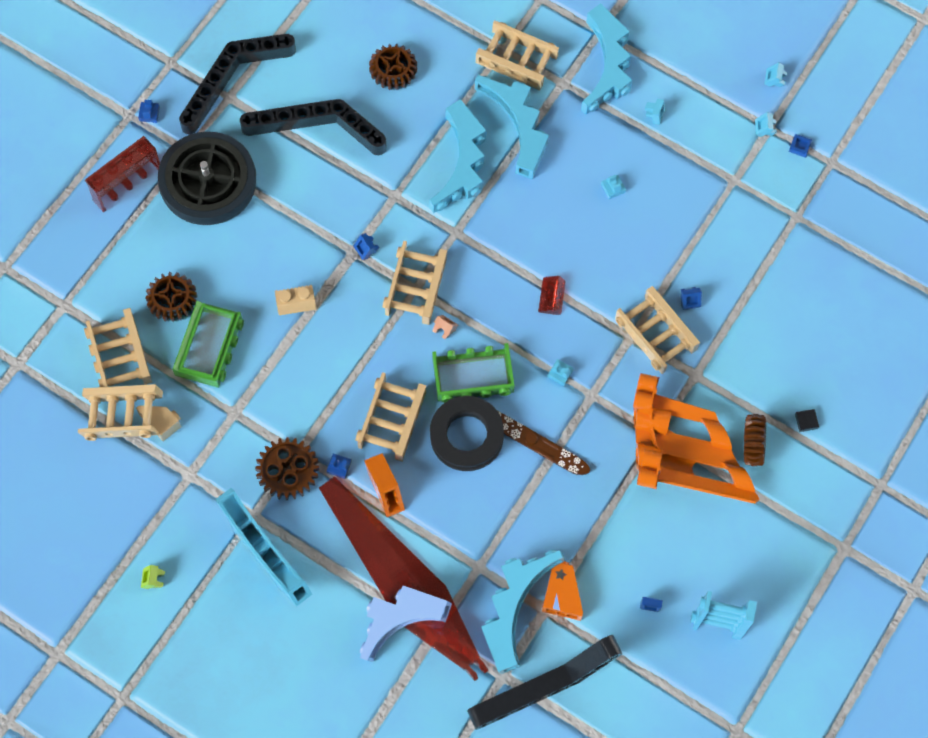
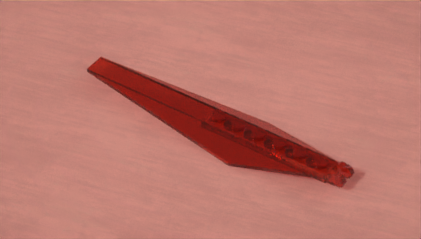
[319,476,489,681]

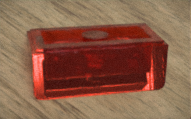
[538,276,565,315]

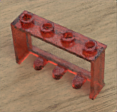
[85,136,160,213]

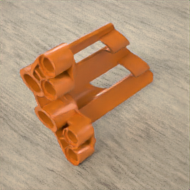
[633,373,760,504]

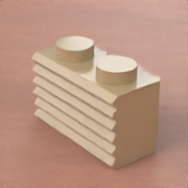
[275,285,316,315]

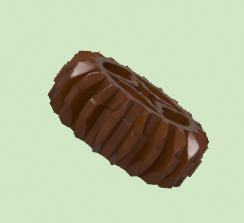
[369,43,417,90]
[145,271,197,322]
[744,414,766,466]

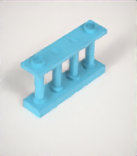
[690,591,757,640]

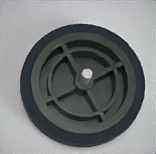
[158,131,256,225]

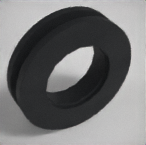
[430,396,504,471]

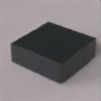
[795,409,819,432]

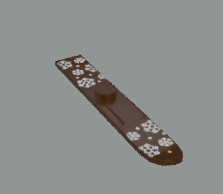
[497,410,590,475]

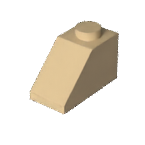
[136,405,181,441]

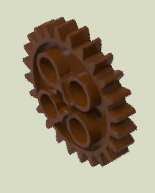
[255,437,319,500]

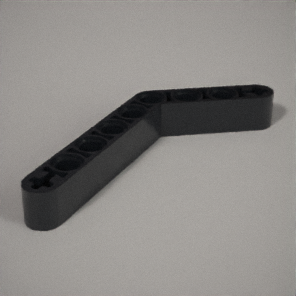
[179,34,296,135]
[240,99,386,156]
[467,635,623,730]

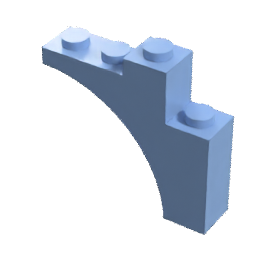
[360,586,452,662]

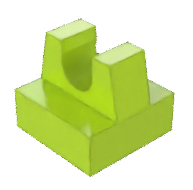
[141,565,165,589]

